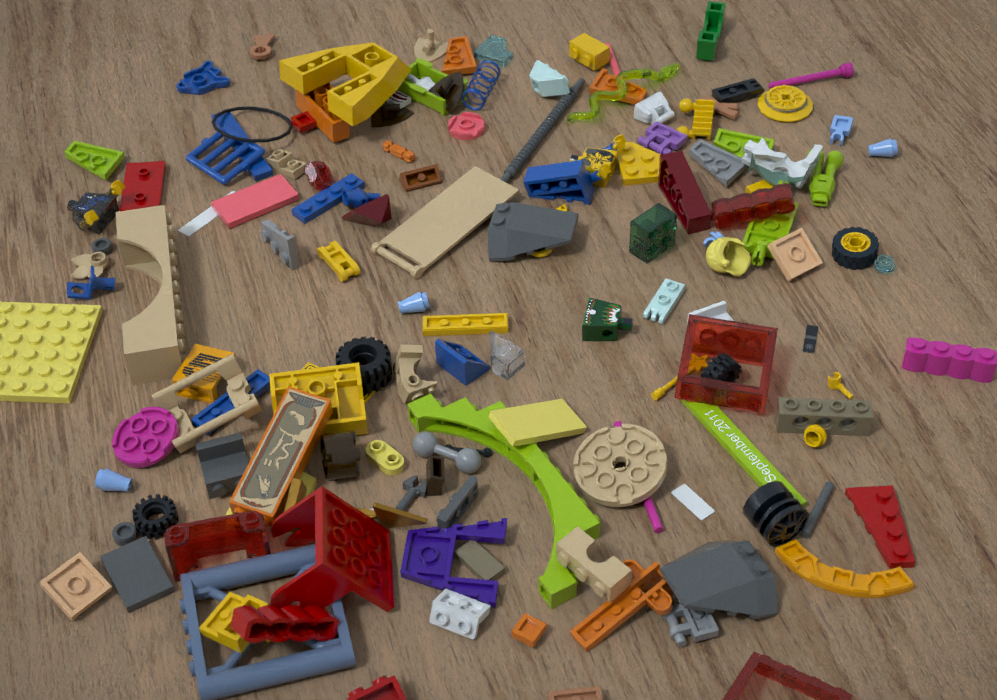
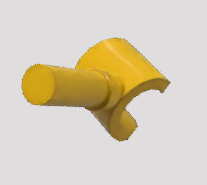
[827,372,854,400]

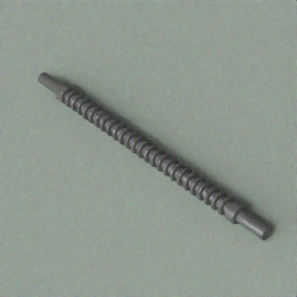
[500,78,585,183]

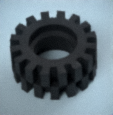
[699,353,741,396]
[132,494,179,540]

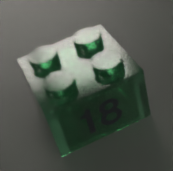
[629,203,677,264]

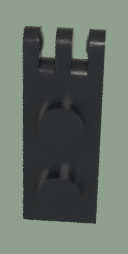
[712,78,765,103]

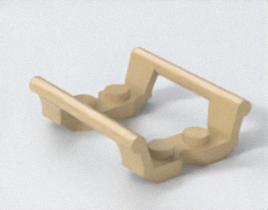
[152,354,262,453]

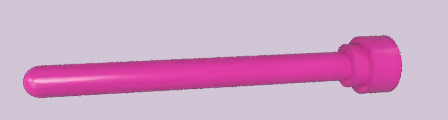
[768,62,854,89]

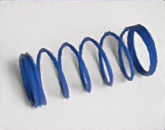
[462,60,501,110]

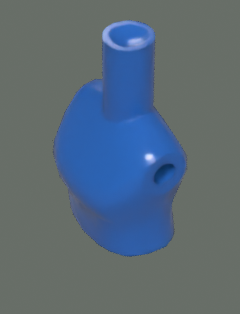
[342,188,380,208]

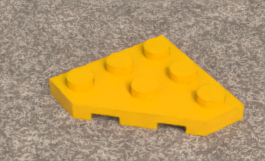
[614,142,661,186]

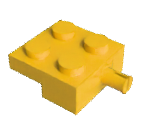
[199,592,270,653]

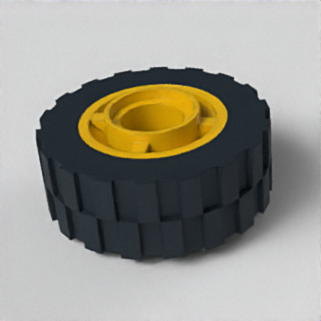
[832,227,879,270]

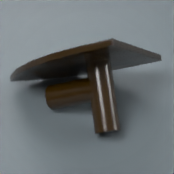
[429,71,463,114]
[371,100,414,128]

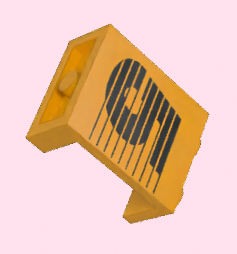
[172,344,236,404]

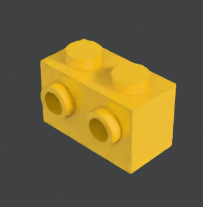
[569,33,610,71]

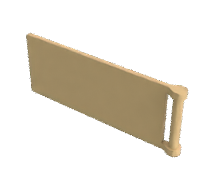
[371,166,519,279]

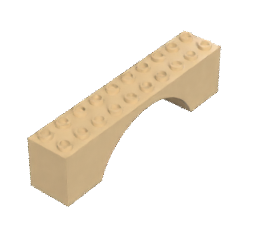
[116,205,187,385]

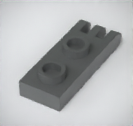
[436,476,478,529]

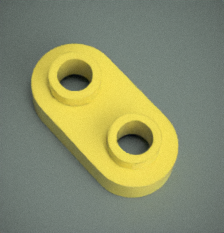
[366,440,405,476]

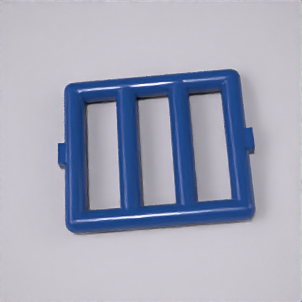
[186,126,265,185]

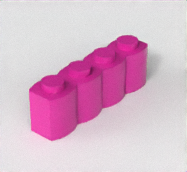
[902,338,997,383]

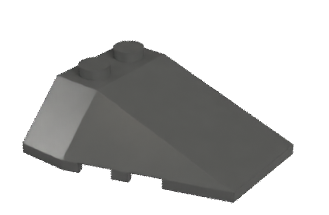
[488,202,579,262]
[659,540,778,619]

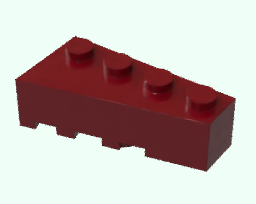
[658,150,713,234]

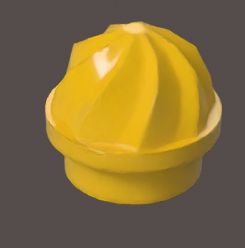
[804,424,827,447]

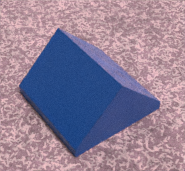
[435,338,491,386]

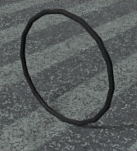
[212,106,293,143]

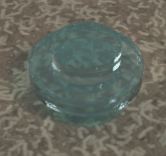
[874,255,895,274]

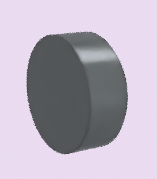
[91,238,113,256]
[112,522,138,546]

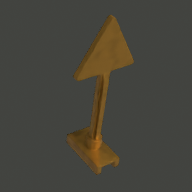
[284,478,428,533]

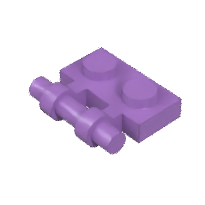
[637,121,688,155]

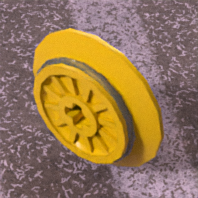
[757,85,813,122]

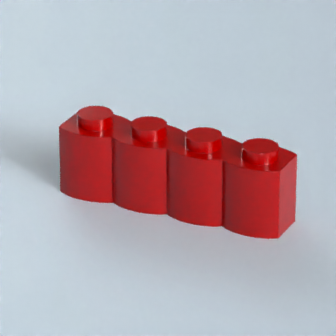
[230,605,339,643]

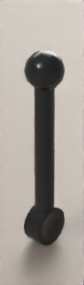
[445,444,492,458]

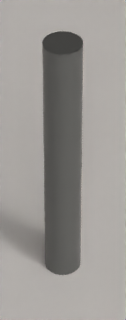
[800,481,835,538]

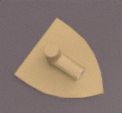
[414,29,448,62]

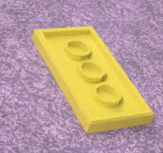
[488,399,587,447]

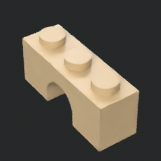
[556,526,632,602]

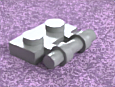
[662,598,719,647]

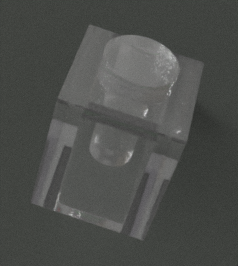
[489,331,525,380]

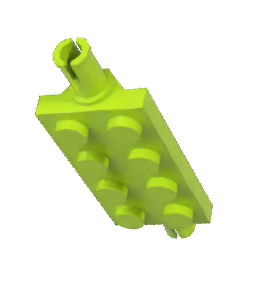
[742,180,799,266]

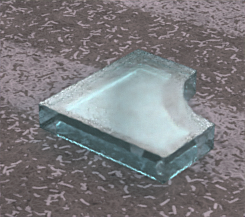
[473,34,513,67]

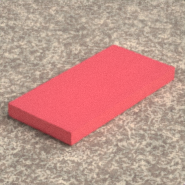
[211,174,300,229]

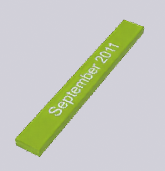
[677,383,807,507]

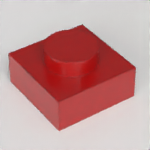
[291,111,316,133]

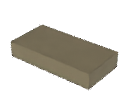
[454,540,505,581]

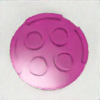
[112,407,180,468]

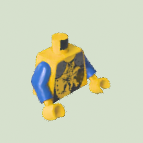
[569,135,626,188]

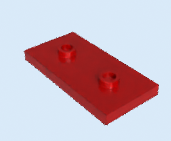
[119,161,166,212]

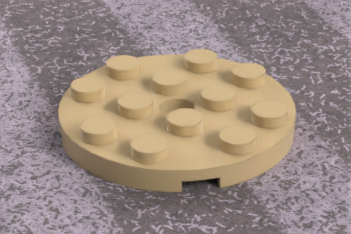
[573,424,668,507]

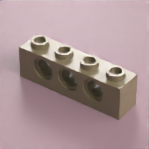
[776,397,873,436]

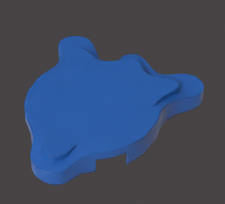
[176,60,230,95]

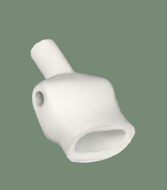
[407,74,435,92]

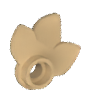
[71,252,109,280]

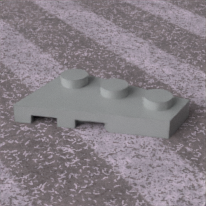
[689,139,748,187]
[260,219,299,270]

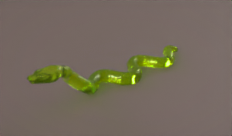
[567,63,681,122]

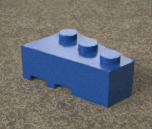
[523,160,594,205]

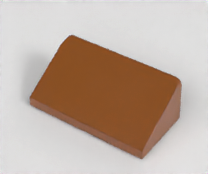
[399,164,443,192]

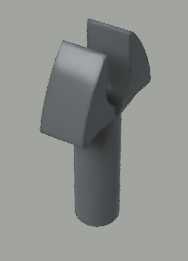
[396,475,427,511]

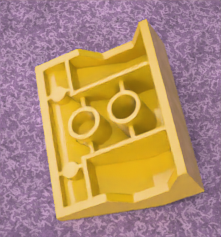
[269,363,368,440]

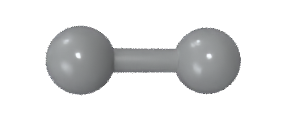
[412,431,482,474]

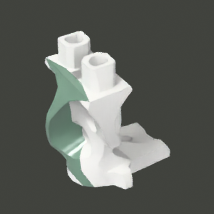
[742,138,823,189]

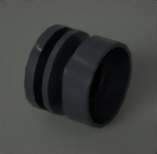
[743,481,809,547]

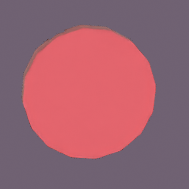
[448,112,485,140]

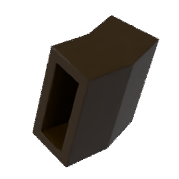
[426,455,445,496]

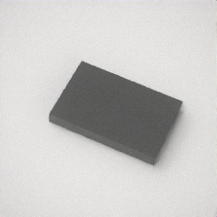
[100,536,175,613]

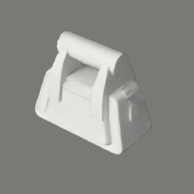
[633,92,675,125]

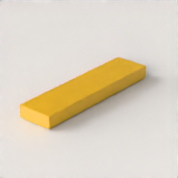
[423,313,508,336]

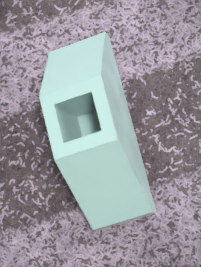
[529,60,570,97]

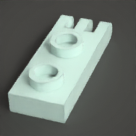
[643,278,685,324]

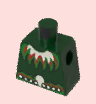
[582,298,633,341]

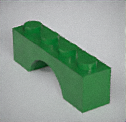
[696,1,726,61]

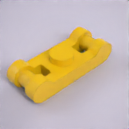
[316,240,361,282]

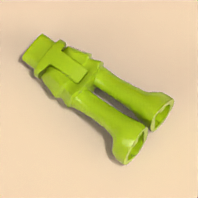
[807,149,844,206]

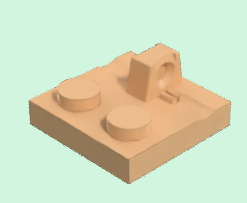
[767,228,823,281]
[40,552,112,621]

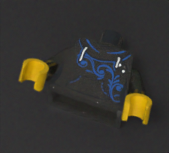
[67,180,125,235]

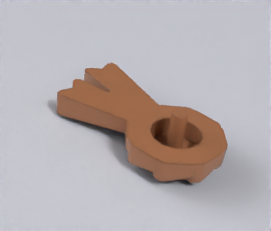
[249,33,275,60]
[699,97,739,120]

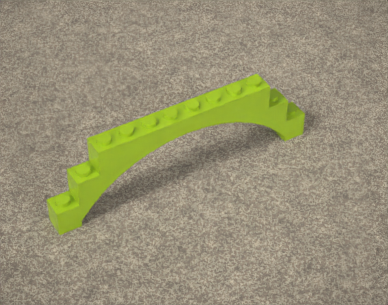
[407,394,601,610]

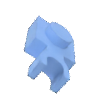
[830,115,853,146]

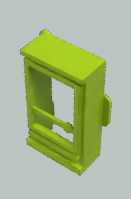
[398,58,468,116]

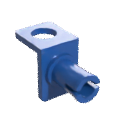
[67,266,115,300]

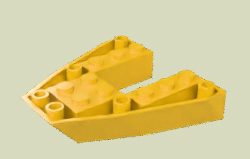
[279,42,412,126]

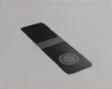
[803,325,818,353]

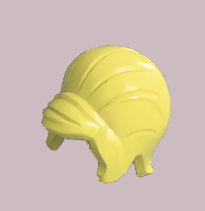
[706,237,751,277]

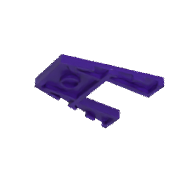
[400,518,508,608]

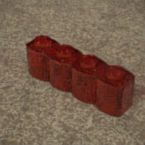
[711,183,796,229]

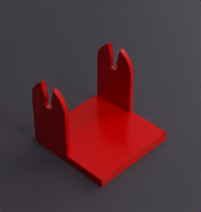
[270,486,394,612]

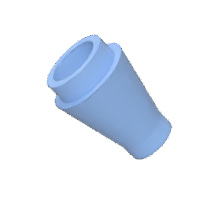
[868,138,898,157]
[398,292,430,314]
[95,468,132,492]

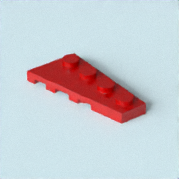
[845,485,915,569]

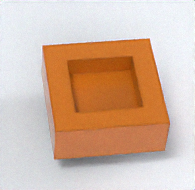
[511,613,546,648]

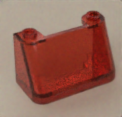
[164,511,271,582]

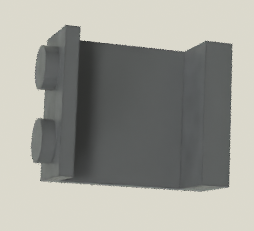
[196,432,249,499]

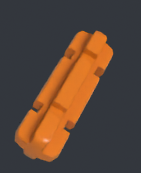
[382,140,415,163]

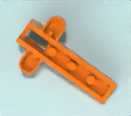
[569,559,674,652]

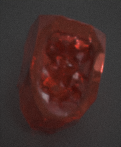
[304,161,333,191]

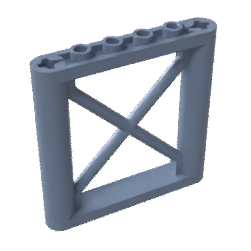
[179,544,356,700]

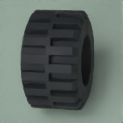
[335,337,392,394]

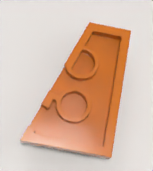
[441,36,477,75]
[589,68,647,105]

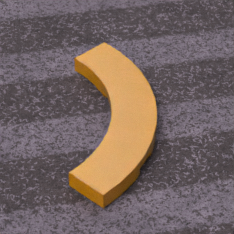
[775,539,915,598]

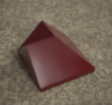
[342,193,392,227]

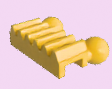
[676,98,715,141]

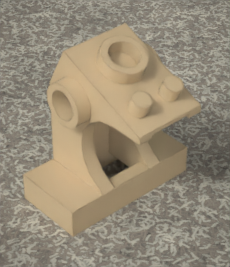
[393,344,437,404]

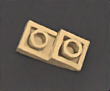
[266,149,309,179]

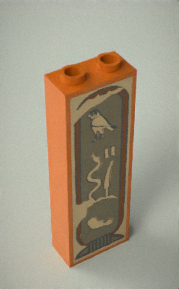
[229,386,333,527]

